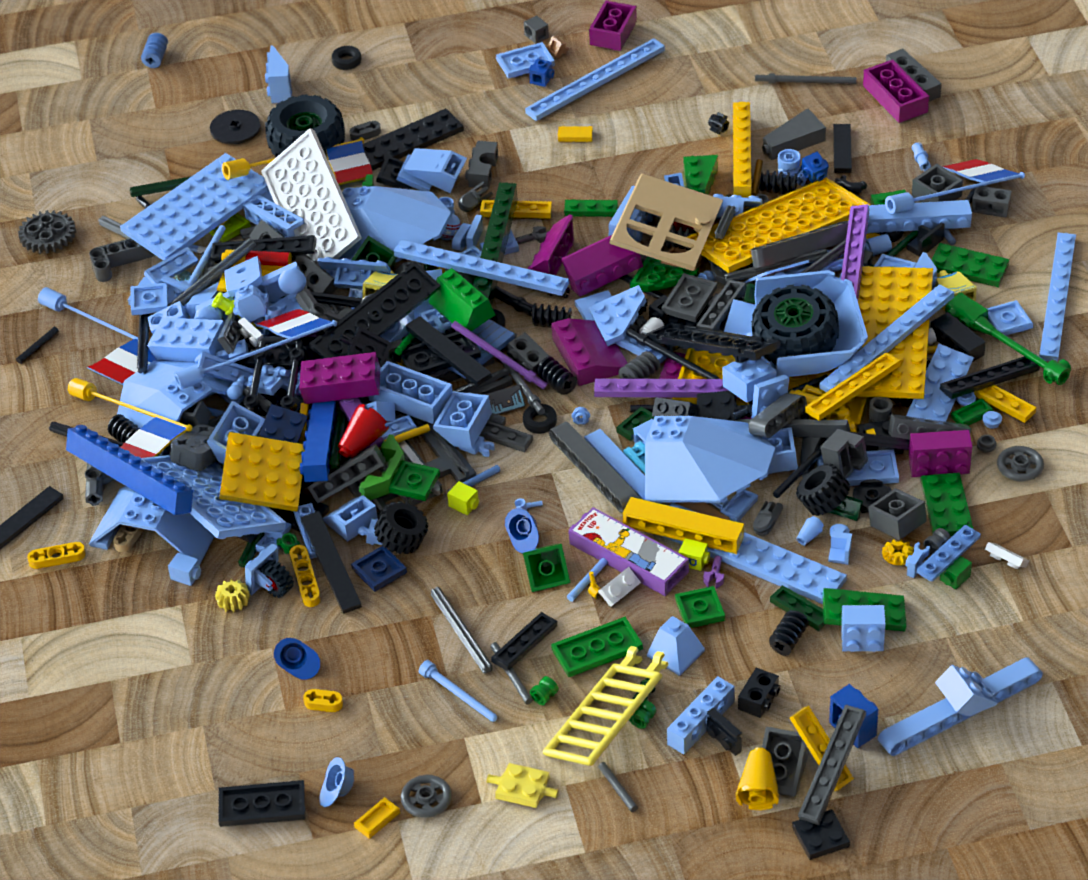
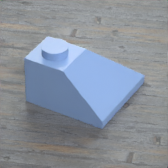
[647,616,705,676]

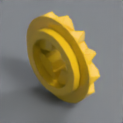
[882,539,914,566]

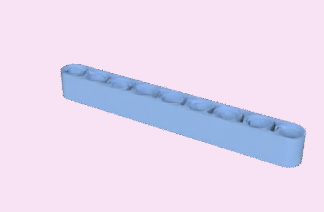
[878,657,1043,756]

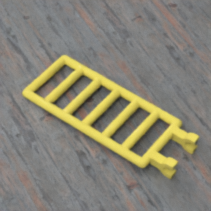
[543,646,669,766]

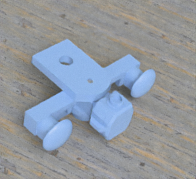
[194,256,306,324]

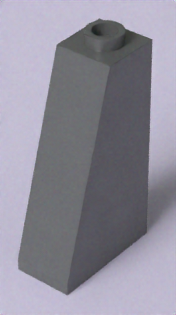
[762,108,826,160]

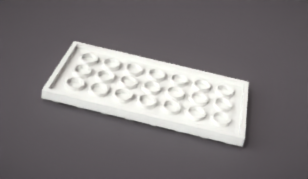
[261,129,362,273]

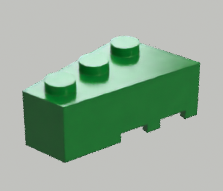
[683,155,718,195]

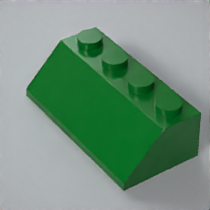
[428,268,495,331]

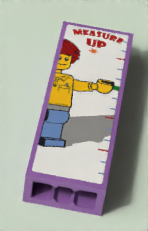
[569,507,689,596]

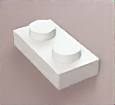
[238,317,268,347]
[985,542,1030,569]
[598,567,641,607]

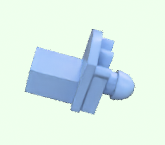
[358,518,382,545]

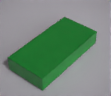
[951,398,994,426]

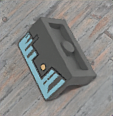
[485,384,525,415]

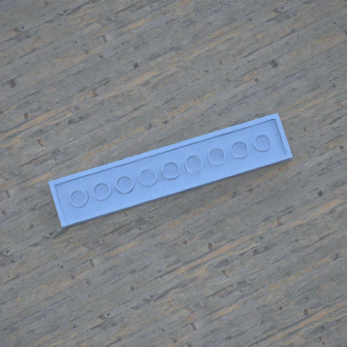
[662,503,847,604]

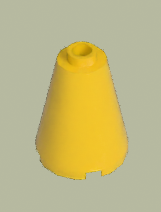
[736,747,779,811]

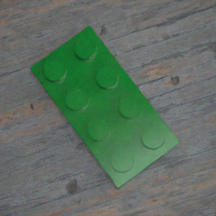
[931,243,1009,287]
[920,472,974,537]
[822,588,907,632]
[551,617,643,678]

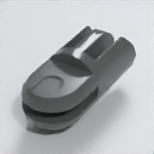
[458,182,493,212]
[753,501,783,536]

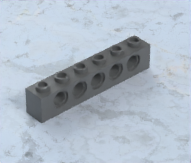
[249,219,338,294]

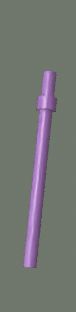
[451,321,547,390]

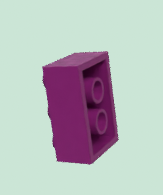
[589,0,637,51]
[908,430,972,477]

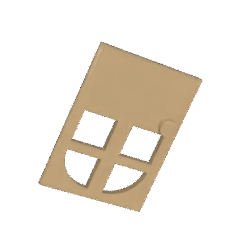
[609,174,723,271]

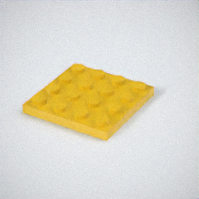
[219,432,305,512]

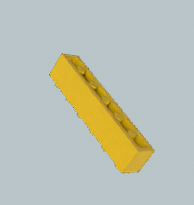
[623,497,744,554]

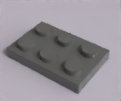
[662,273,717,322]

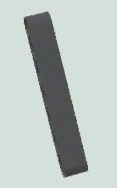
[750,220,849,268]
[549,422,639,513]

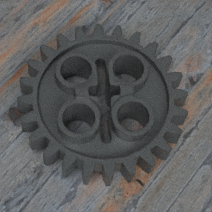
[18,210,76,254]

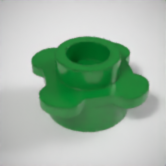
[277,533,300,554]

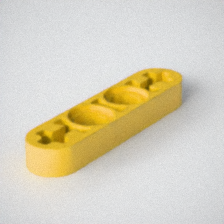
[290,545,320,607]

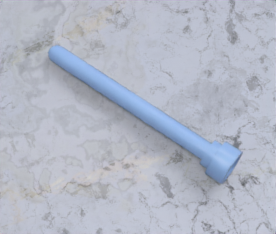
[419,660,497,722]

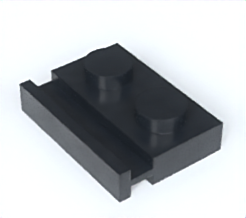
[707,708,742,756]

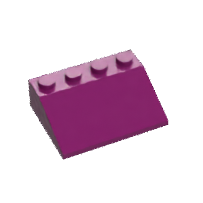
[551,318,627,386]

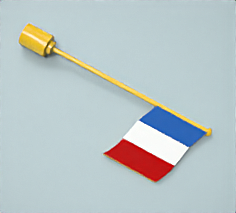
[222,137,372,185]
[68,378,193,458]

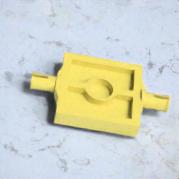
[487,763,559,808]

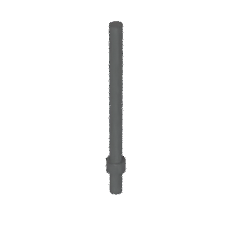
[755,73,857,84]
[500,350,545,415]

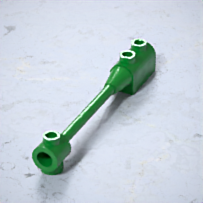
[945,293,1071,385]

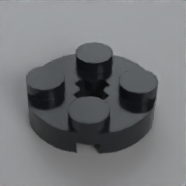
[853,479,892,513]

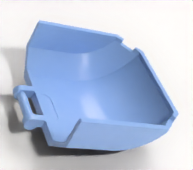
[746,270,868,377]

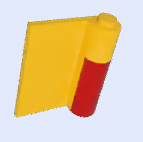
[217,249,292,292]

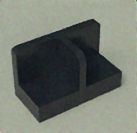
[907,222,945,257]

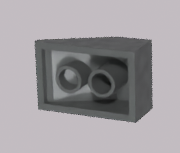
[762,727,809,797]

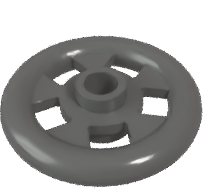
[997,446,1044,482]
[401,775,452,818]

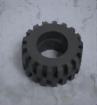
[796,464,850,516]
[374,501,429,554]

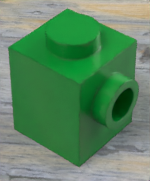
[940,556,972,590]

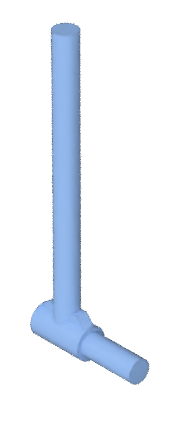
[162,225,226,292]

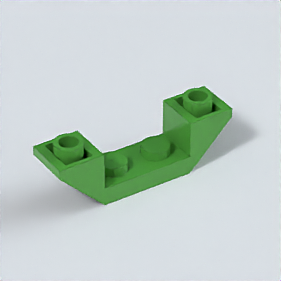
[359,434,405,500]

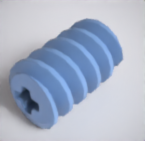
[141,33,168,68]

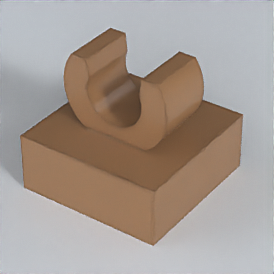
[547,35,569,59]

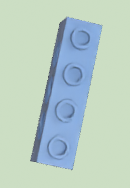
[667,676,735,754]

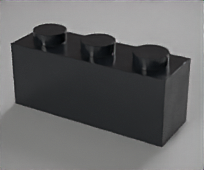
[930,312,986,362]

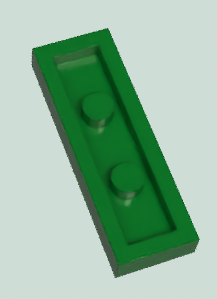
[564,199,618,217]

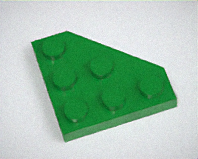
[630,257,699,292]

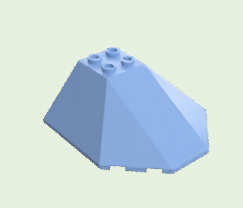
[338,186,452,262]
[117,360,245,456]
[645,416,776,503]
[89,486,215,565]

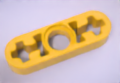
[27,542,86,569]

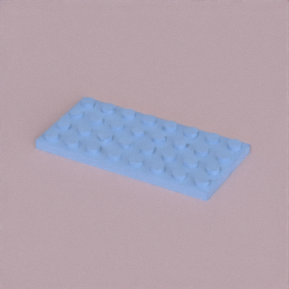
[120,153,269,260]
[141,455,286,539]

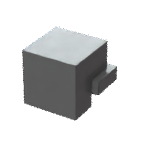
[821,429,868,478]

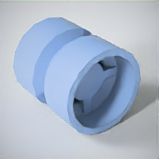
[778,149,800,178]

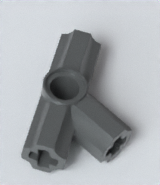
[295,290,343,335]
[85,463,115,506]

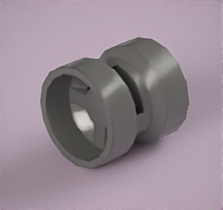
[924,528,951,555]

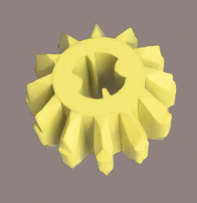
[215,578,250,613]

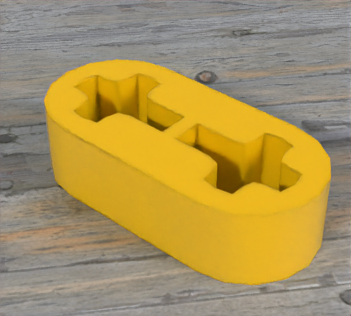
[303,689,343,712]

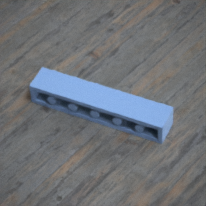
[867,200,972,233]

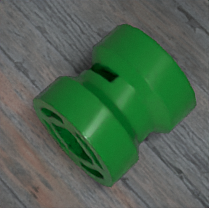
[530,676,559,705]
[629,700,657,729]

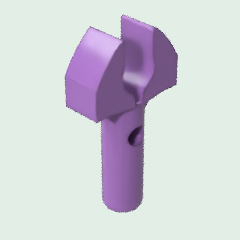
[703,556,724,588]

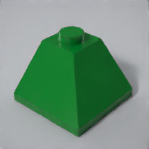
[523,543,571,592]

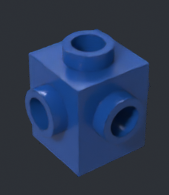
[529,59,555,87]
[801,151,829,183]

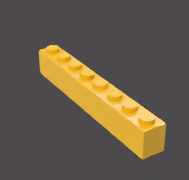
[733,102,751,198]

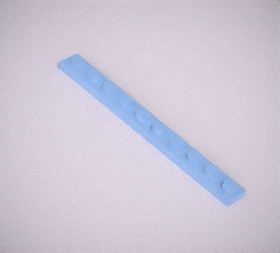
[525,38,665,121]
[1039,233,1076,362]
[394,240,569,296]
[820,284,954,392]

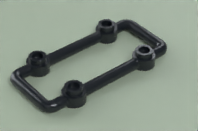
[244,337,305,419]

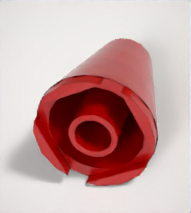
[338,404,389,458]

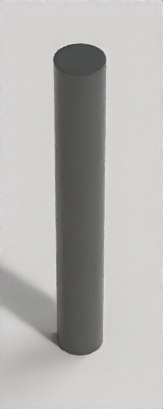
[598,762,638,812]

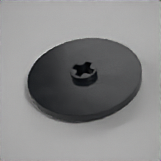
[210,110,261,144]

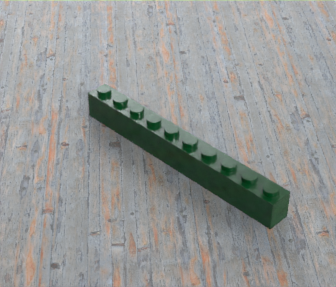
[473,182,518,306]

